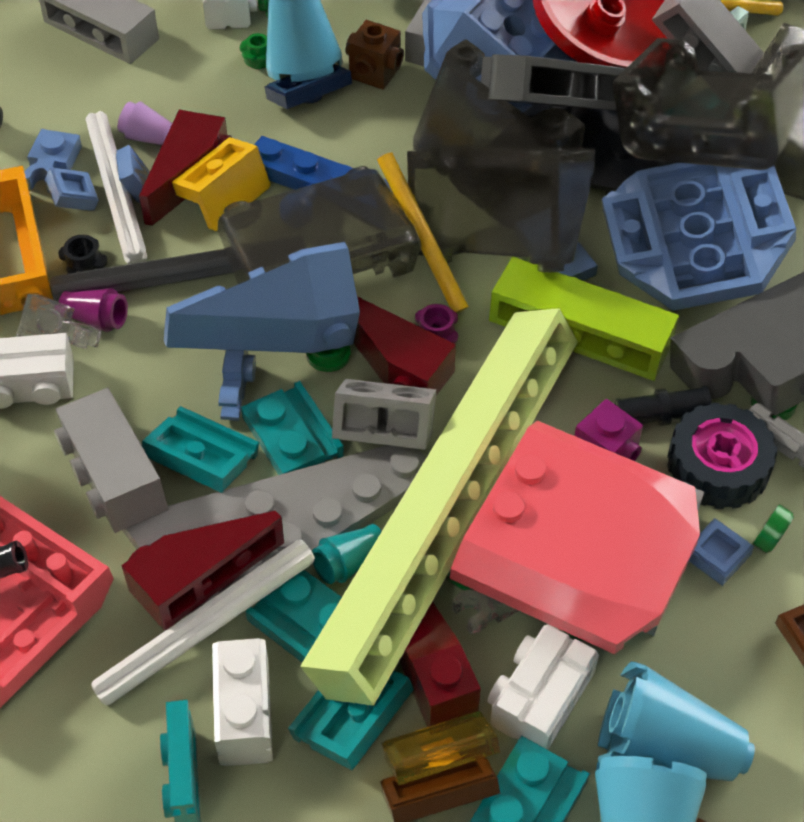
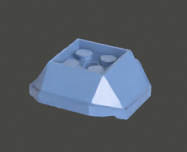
[422,0,577,122]
[602,154,796,311]

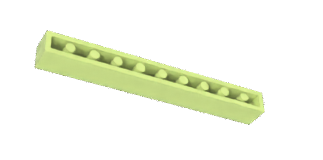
[300,308,578,705]

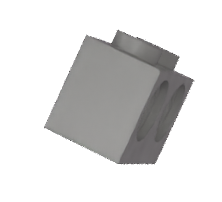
[332,379,437,450]

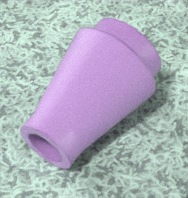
[117,101,172,145]

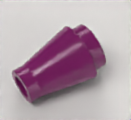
[58,288,128,332]

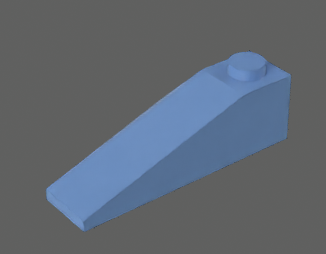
[164,242,360,353]

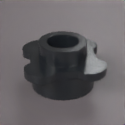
[58,235,108,274]

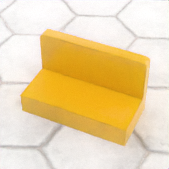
[172,137,270,231]

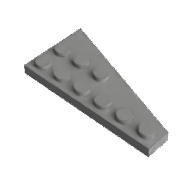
[122,445,426,616]

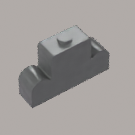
[479,54,638,112]
[670,272,804,415]

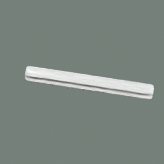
[86,111,147,264]
[91,539,315,705]

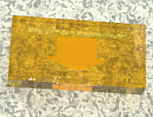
[381,711,501,785]

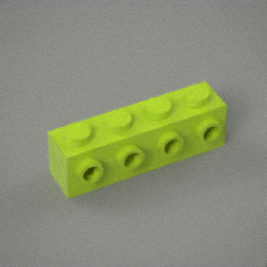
[489,256,679,381]

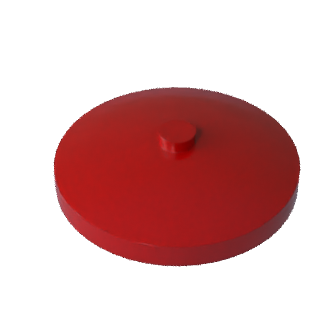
[533,0,677,77]

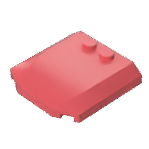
[450,420,700,654]
[0,496,114,708]

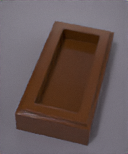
[380,750,501,822]

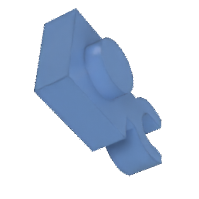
[25,129,82,193]
[218,350,256,421]

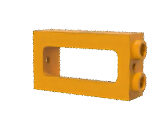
[0,165,54,315]

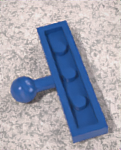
[254,136,400,229]

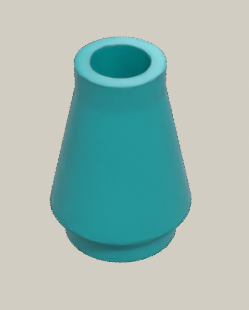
[312,524,382,584]

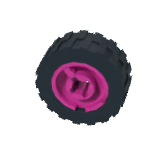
[667,403,777,509]

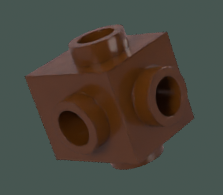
[345,19,404,90]

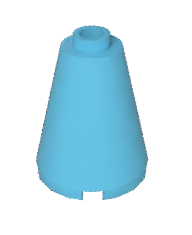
[266,0,343,82]
[598,661,755,781]
[595,756,707,822]

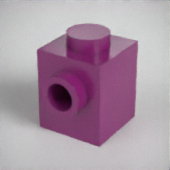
[574,398,643,461]

